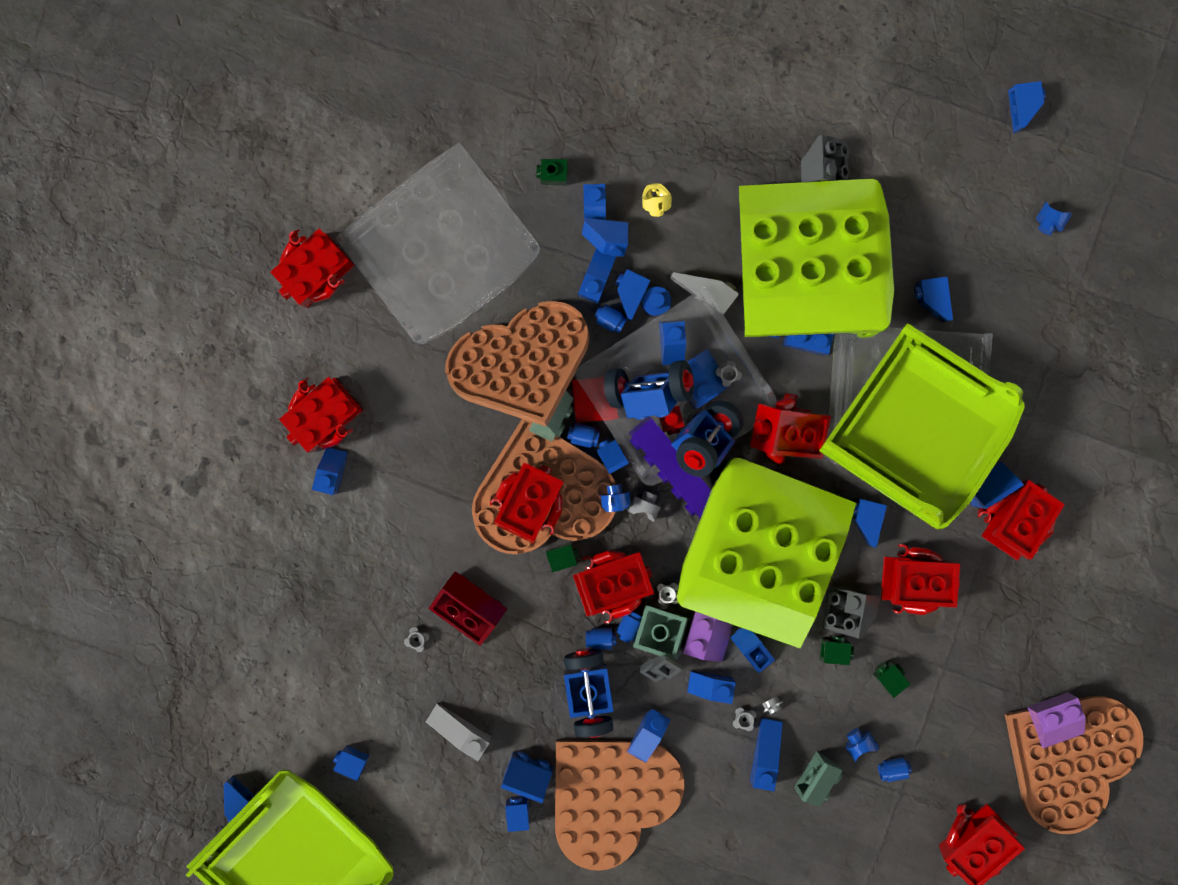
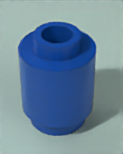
[594,304,627,334]
[567,423,600,448]
[616,611,643,643]
[586,628,616,650]
[878,757,912,782]

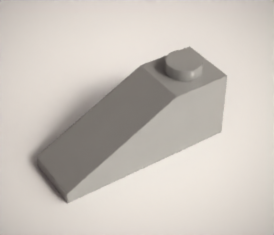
[670,272,739,317]
[426,703,492,761]

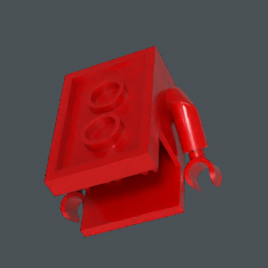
[270,228,355,308]
[279,377,364,453]
[750,393,831,464]
[490,462,564,543]
[977,480,1065,560]
[881,544,960,615]
[573,550,654,623]
[939,803,1025,885]

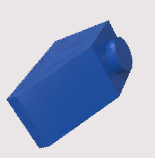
[1008,81,1046,133]
[583,184,606,220]
[582,218,628,257]
[615,269,650,321]
[914,277,953,322]
[659,320,686,365]
[597,438,629,474]
[312,448,348,495]
[852,498,887,548]
[730,628,775,673]
[687,671,736,704]
[627,709,671,763]
[224,776,254,822]

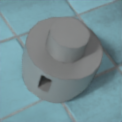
[628,491,661,522]

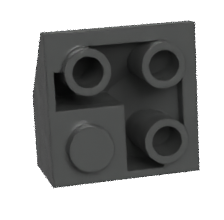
[801,135,849,182]
[822,586,880,638]

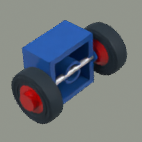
[604,360,694,420]
[671,401,744,477]
[564,648,613,738]

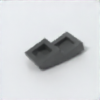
[640,656,683,683]

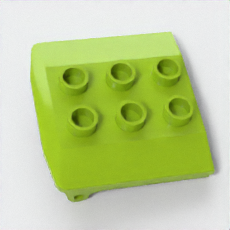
[739,179,894,338]
[819,323,1025,530]
[677,457,856,648]
[186,769,394,885]

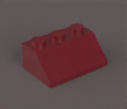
[428,571,507,646]

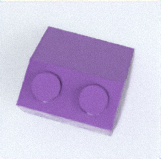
[681,611,733,662]
[1028,692,1086,748]

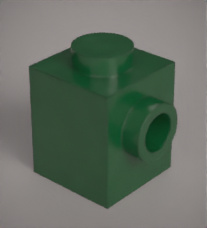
[536,159,568,186]
[546,542,580,573]
[820,635,854,665]
[873,661,911,698]

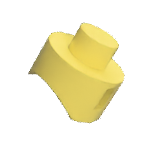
[642,183,672,217]

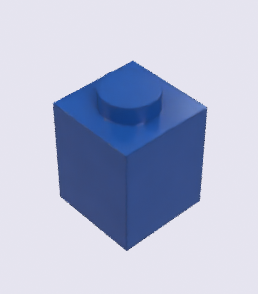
[333,745,370,781]
[505,796,530,832]

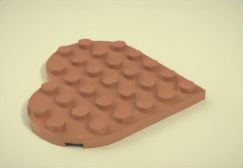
[445,301,590,427]
[472,419,616,554]
[1005,696,1143,834]
[555,740,684,871]

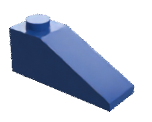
[578,248,616,304]
[750,718,783,792]

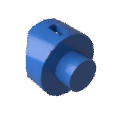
[1036,202,1072,235]
[642,287,671,317]
[601,484,631,512]
[845,728,879,762]

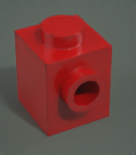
[657,405,685,435]

